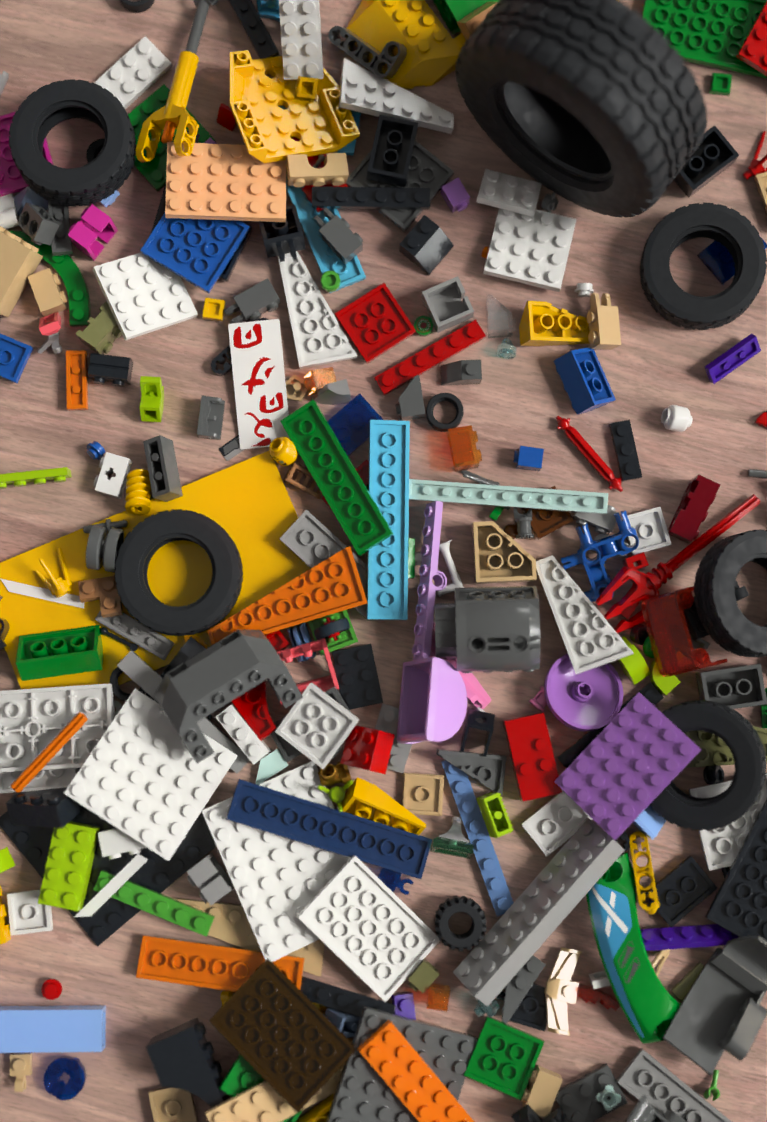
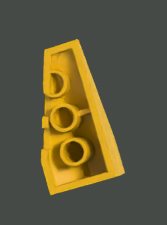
[519,301,590,346]

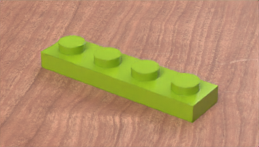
[0,467,72,489]

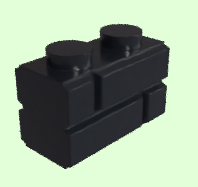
[88,353,133,387]

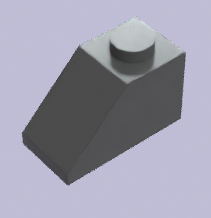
[440,360,482,386]
[395,375,425,421]

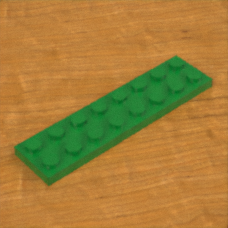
[280,400,394,555]

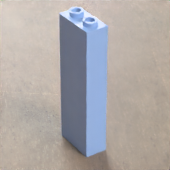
[0,1005,106,1053]

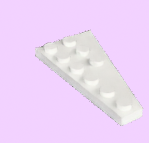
[339,58,454,134]
[278,251,358,369]
[536,555,634,675]

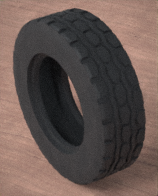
[9,79,136,207]
[640,202,767,330]
[114,509,243,636]
[694,529,767,657]
[650,700,767,831]

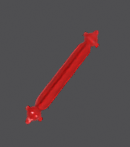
[556,416,623,492]

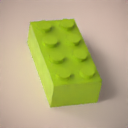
[38,821,100,911]

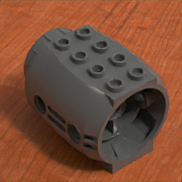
[435,586,540,673]

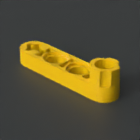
[629,832,660,914]

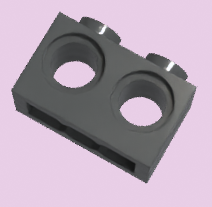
[17,202,60,245]

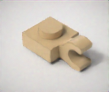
[10,1053,32,1092]

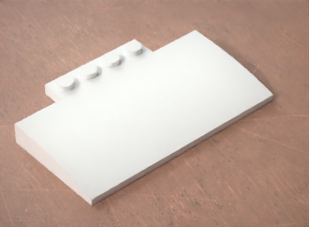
[0,683,115,794]

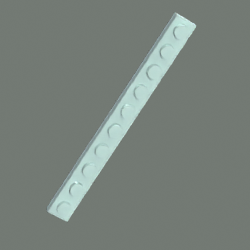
[409,479,609,514]

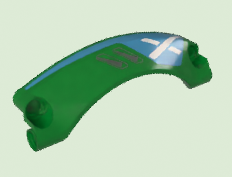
[586,852,681,1044]

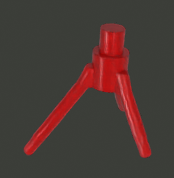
[742,131,767,180]

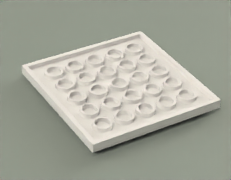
[64,689,238,861]

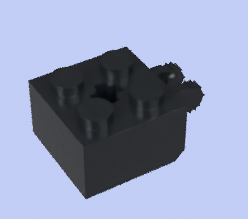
[258,204,306,262]

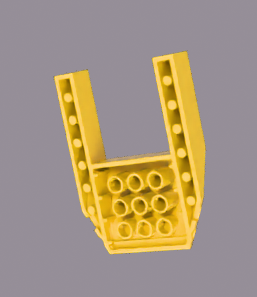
[346,0,466,89]

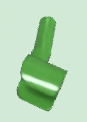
[704,1070,720,1101]

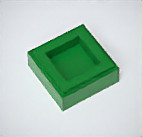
[710,73,732,96]

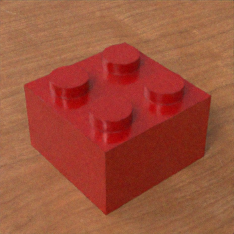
[340,725,395,774]

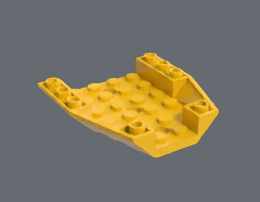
[229,50,360,163]

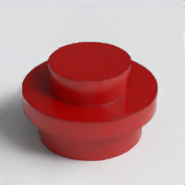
[41,979,62,1000]

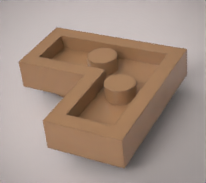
[78,576,123,618]

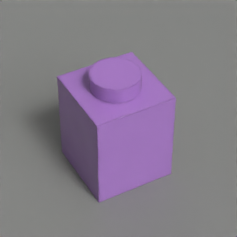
[441,178,470,213]

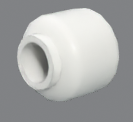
[661,405,692,432]

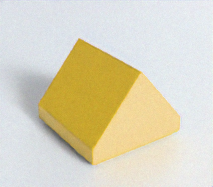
[296,76,318,99]

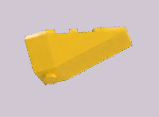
[341,777,426,835]

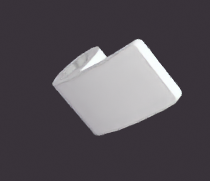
[0,193,19,229]

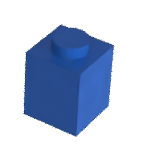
[513,446,544,471]

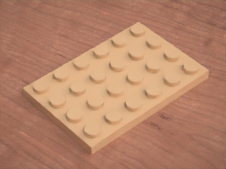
[165,142,286,222]

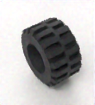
[434,896,487,951]

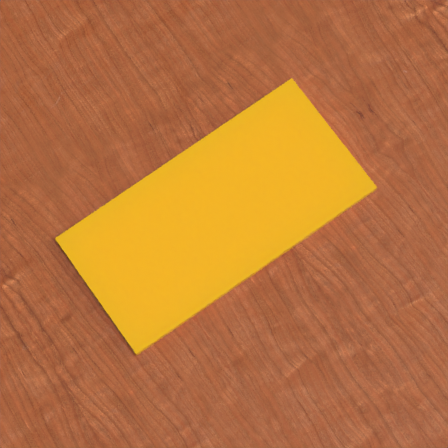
[0,451,310,689]

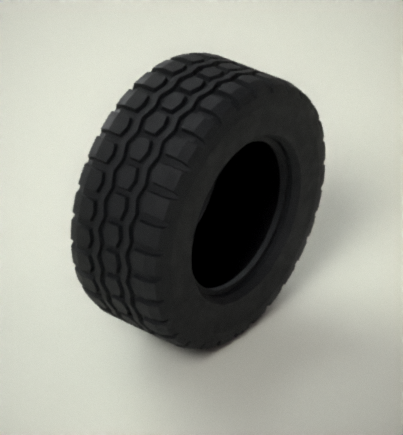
[455,0,707,218]

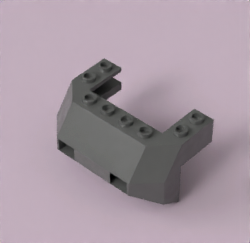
[154,630,303,764]

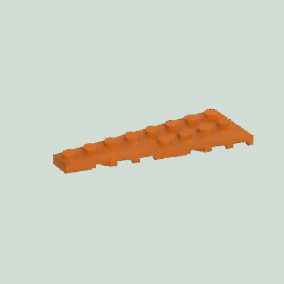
[207,546,368,645]

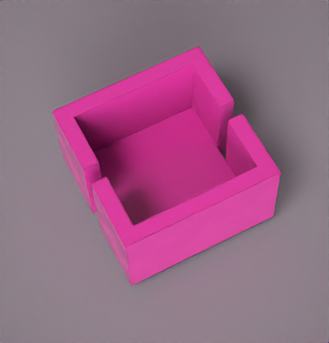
[68,204,118,260]

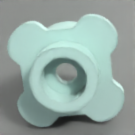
[596,1085,621,1111]

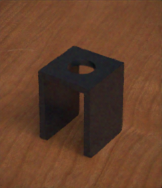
[460,709,495,757]

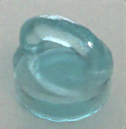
[497,338,517,359]

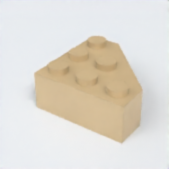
[472,521,537,584]

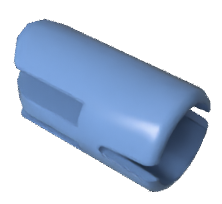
[287,622,316,662]

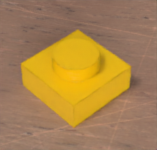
[202,298,226,321]

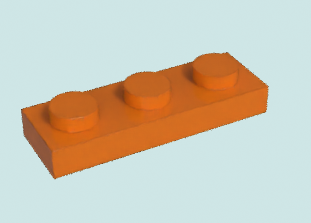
[66,350,88,411]

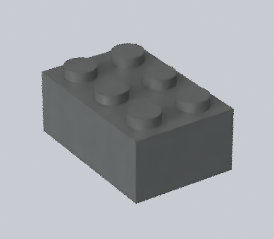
[695,664,767,709]

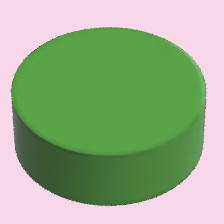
[321,271,340,292]

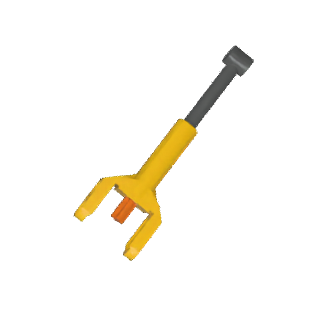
[136,0,218,162]

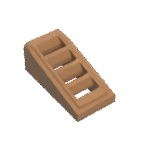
[283,463,322,499]

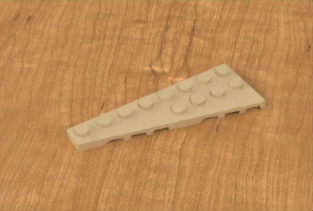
[170,897,325,976]

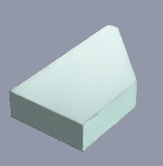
[255,748,288,785]

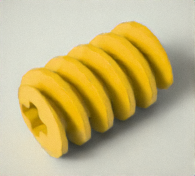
[125,469,151,515]

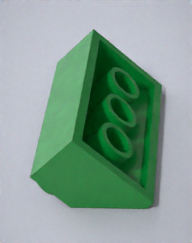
[16,625,104,681]

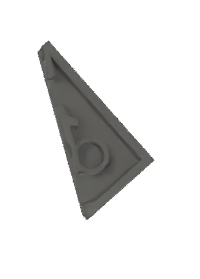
[436,749,507,795]
[502,955,546,1025]

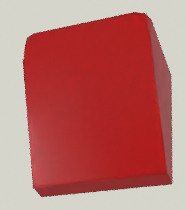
[216,103,237,131]

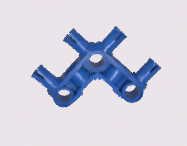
[561,510,639,602]

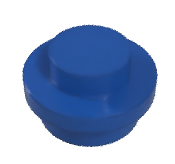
[86,441,105,460]

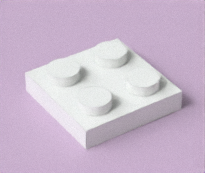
[621,507,672,556]
[7,889,53,936]

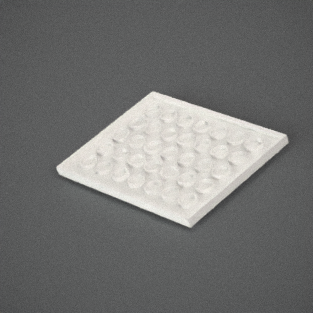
[202,761,350,962]

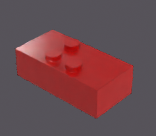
[502,712,562,802]

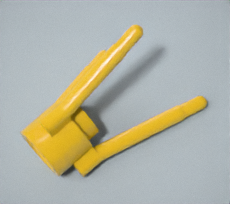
[35,547,72,598]

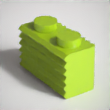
[476,792,514,838]

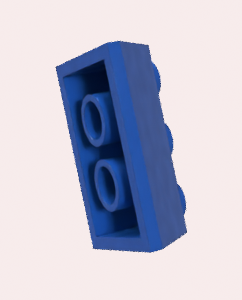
[554,347,616,415]

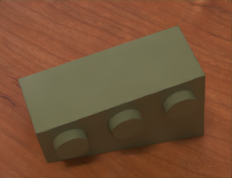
[75,301,122,354]

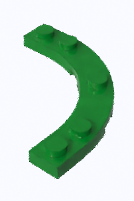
[9,231,90,327]

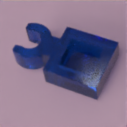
[378,867,414,895]

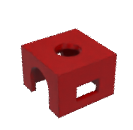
[622,552,649,570]

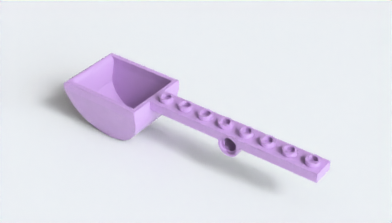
[397,501,467,744]

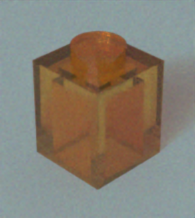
[304,367,337,395]
[426,983,450,1012]

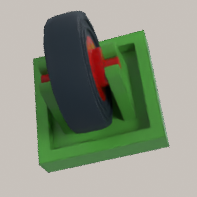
[308,610,358,656]

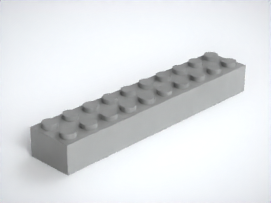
[453,818,624,1006]

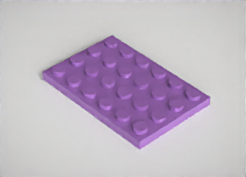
[554,692,701,841]

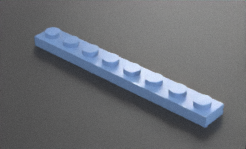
[441,760,514,917]

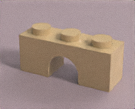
[285,153,349,187]

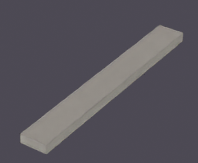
[117,650,250,774]

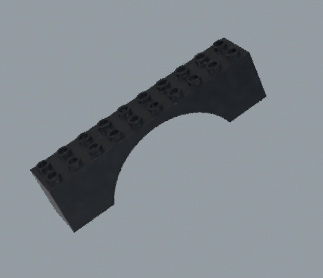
[146,1018,230,1108]

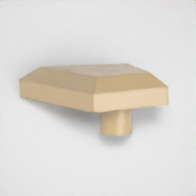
[286,375,311,402]

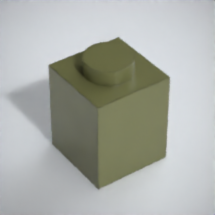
[408,958,440,993]

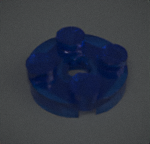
[44,1056,86,1100]

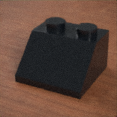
[399,215,454,275]

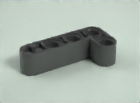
[329,26,407,79]

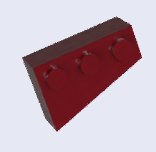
[668,474,721,543]

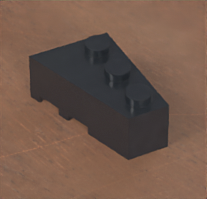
[6,787,85,828]

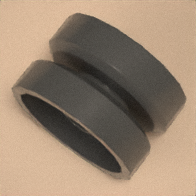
[86,525,124,573]

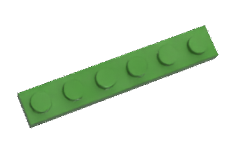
[94,870,215,937]

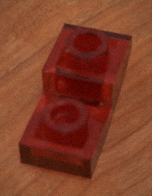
[578,984,620,1011]

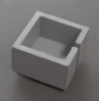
[421,276,474,333]
[187,852,234,905]

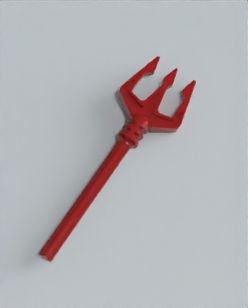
[595,494,761,633]

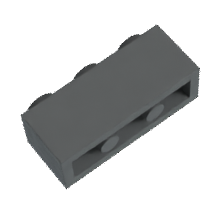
[143,435,183,502]

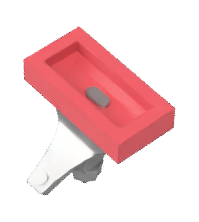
[38,311,62,354]

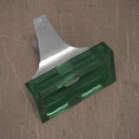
[431,816,474,859]

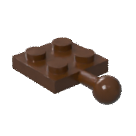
[504,486,574,540]

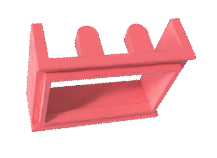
[277,638,339,705]

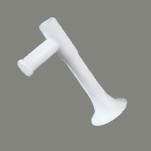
[437,540,464,597]

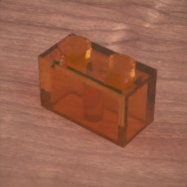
[447,425,482,472]

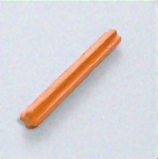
[11,712,88,793]

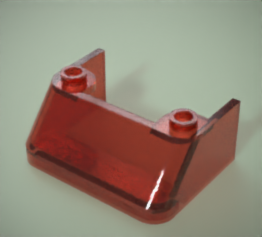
[641,586,728,677]

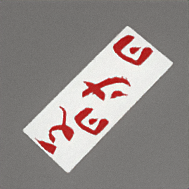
[228,319,291,450]

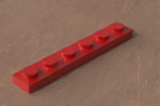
[374,319,486,395]

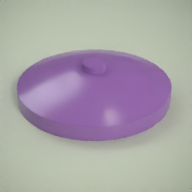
[544,653,623,731]

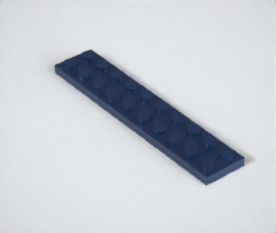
[226,779,432,879]

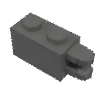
[313,207,363,265]
[224,278,281,324]

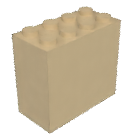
[0,226,43,317]

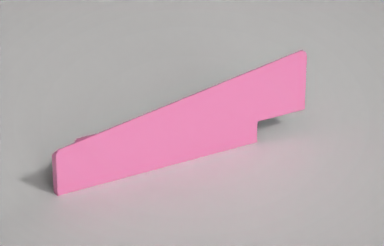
[430,622,491,709]

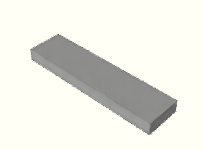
[95,610,175,660]

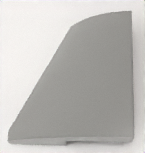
[311,379,351,405]

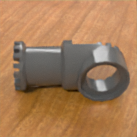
[513,507,534,539]

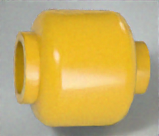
[269,436,298,466]

